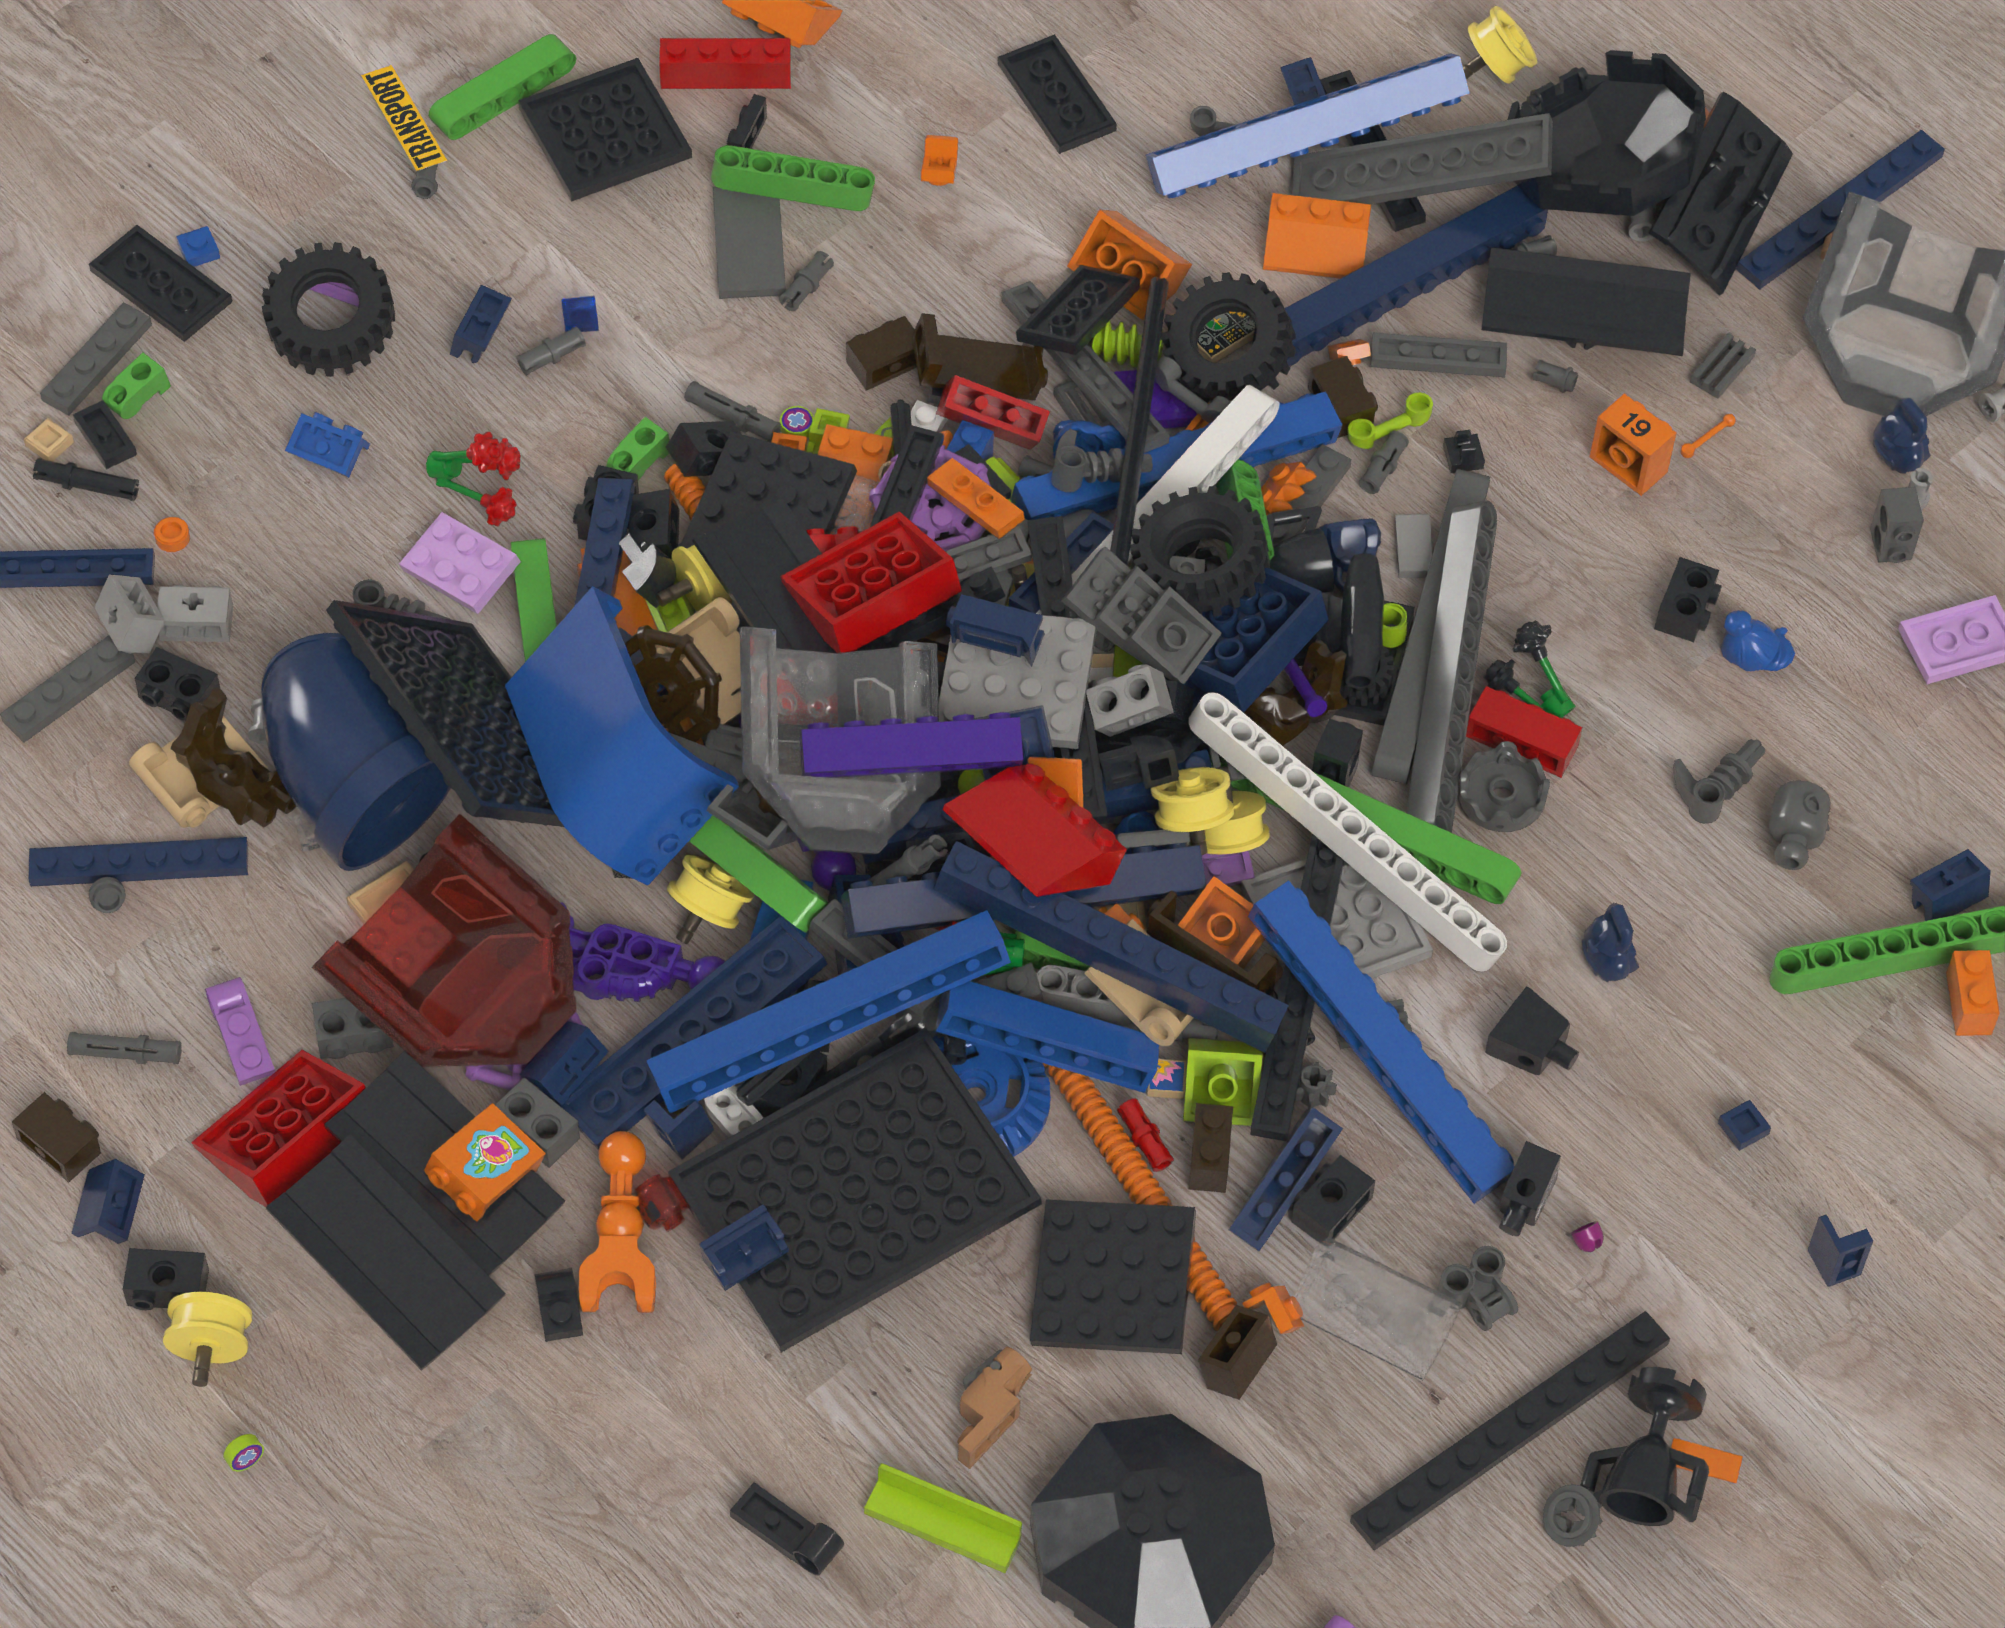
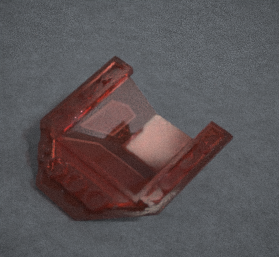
[312,814,577,1067]

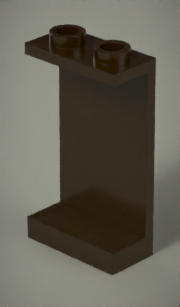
[912,313,1048,401]
[1146,890,1278,997]

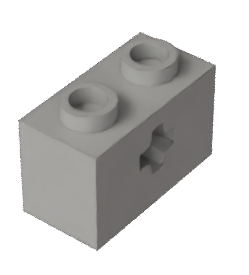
[94,575,165,654]
[157,585,233,642]

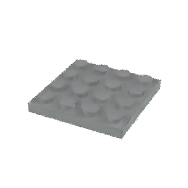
[936,615,1097,749]
[1241,853,1433,978]

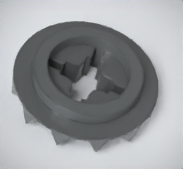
[1543,1484,1603,1547]

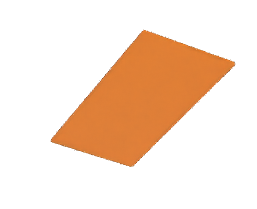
[1671,1438,1743,1483]

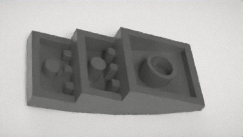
[1061,547,1222,684]

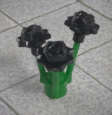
[1483,620,1576,718]

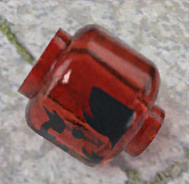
[635,1174,688,1232]

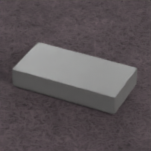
[1395,514,1433,578]

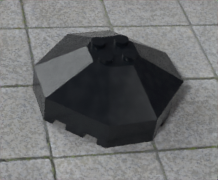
[1507,50,1706,216]
[1030,1414,1275,1628]

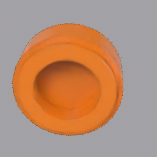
[154,517,190,552]

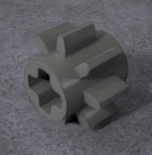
[1295,1062,1337,1109]

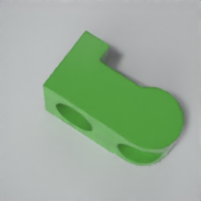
[102,352,171,419]
[606,417,670,480]

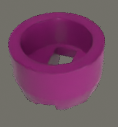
[1571,1221,1604,1252]

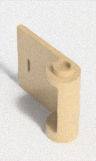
[655,597,775,725]
[129,716,269,828]
[1084,919,1194,1046]

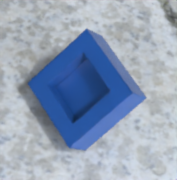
[176,226,220,267]

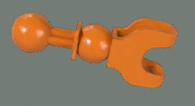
[579,1131,656,1313]

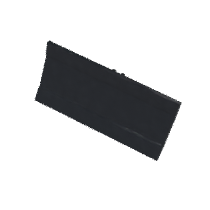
[1648,92,1793,296]
[1481,247,1691,356]
[692,498,888,705]
[324,1051,565,1276]
[266,1134,506,1371]

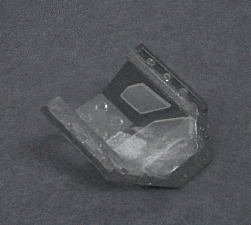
[1803,192,2005,417]
[740,627,941,854]

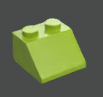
[1183,1038,1263,1126]

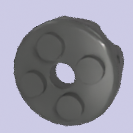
[1458,741,1550,832]

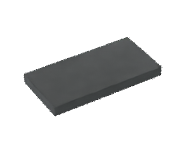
[713,187,786,299]

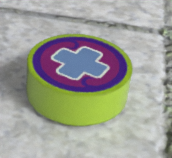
[780,406,814,438]
[223,1434,264,1472]

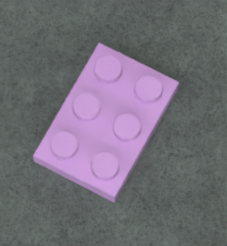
[399,512,521,614]
[1898,595,2005,684]

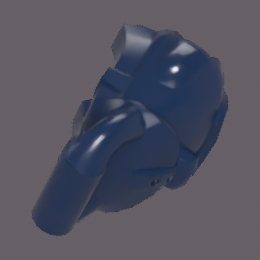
[1873,397,1931,474]
[1319,518,1381,593]
[1581,903,1639,982]

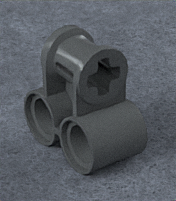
[1437,1246,1518,1331]

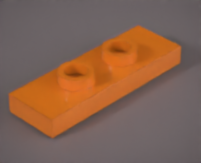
[927,458,1025,539]

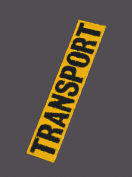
[361,65,447,171]

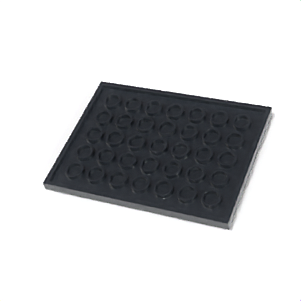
[326,600,564,827]
[668,1028,1042,1353]

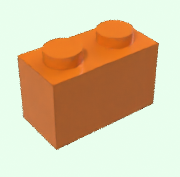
[1946,950,2000,1036]

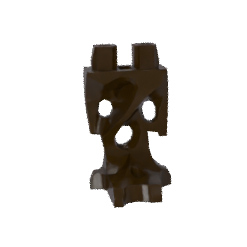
[1244,640,1347,746]
[171,687,296,828]

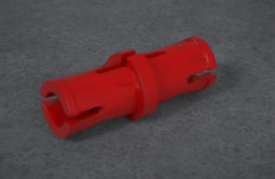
[1117,1098,1174,1172]

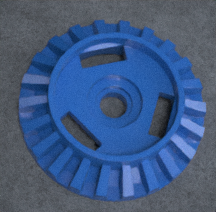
[933,1036,1051,1157]

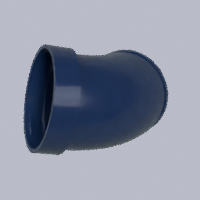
[261,633,451,871]

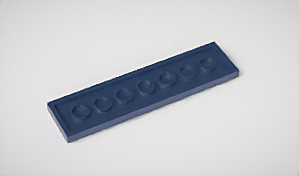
[555,916,828,1150]

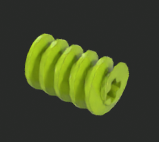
[1092,321,1164,367]

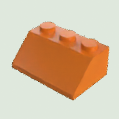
[722,0,843,48]
[1263,193,1371,279]
[1067,210,1192,320]

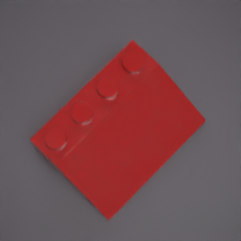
[780,511,962,654]
[943,764,1127,897]
[191,1050,366,1207]

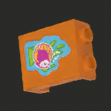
[424,1103,546,1221]

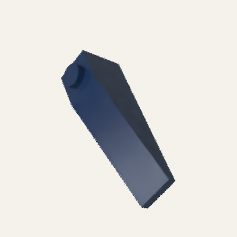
[1228,1107,1343,1251]

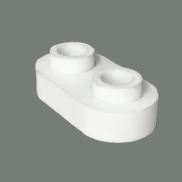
[704,1085,763,1138]

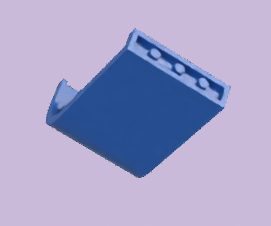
[505,586,739,886]

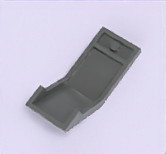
[707,745,818,850]

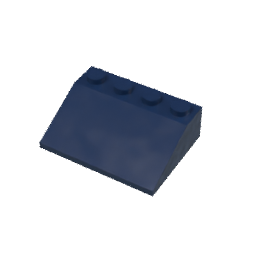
[1188,568,1329,713]

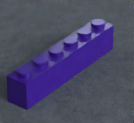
[799,712,1023,779]

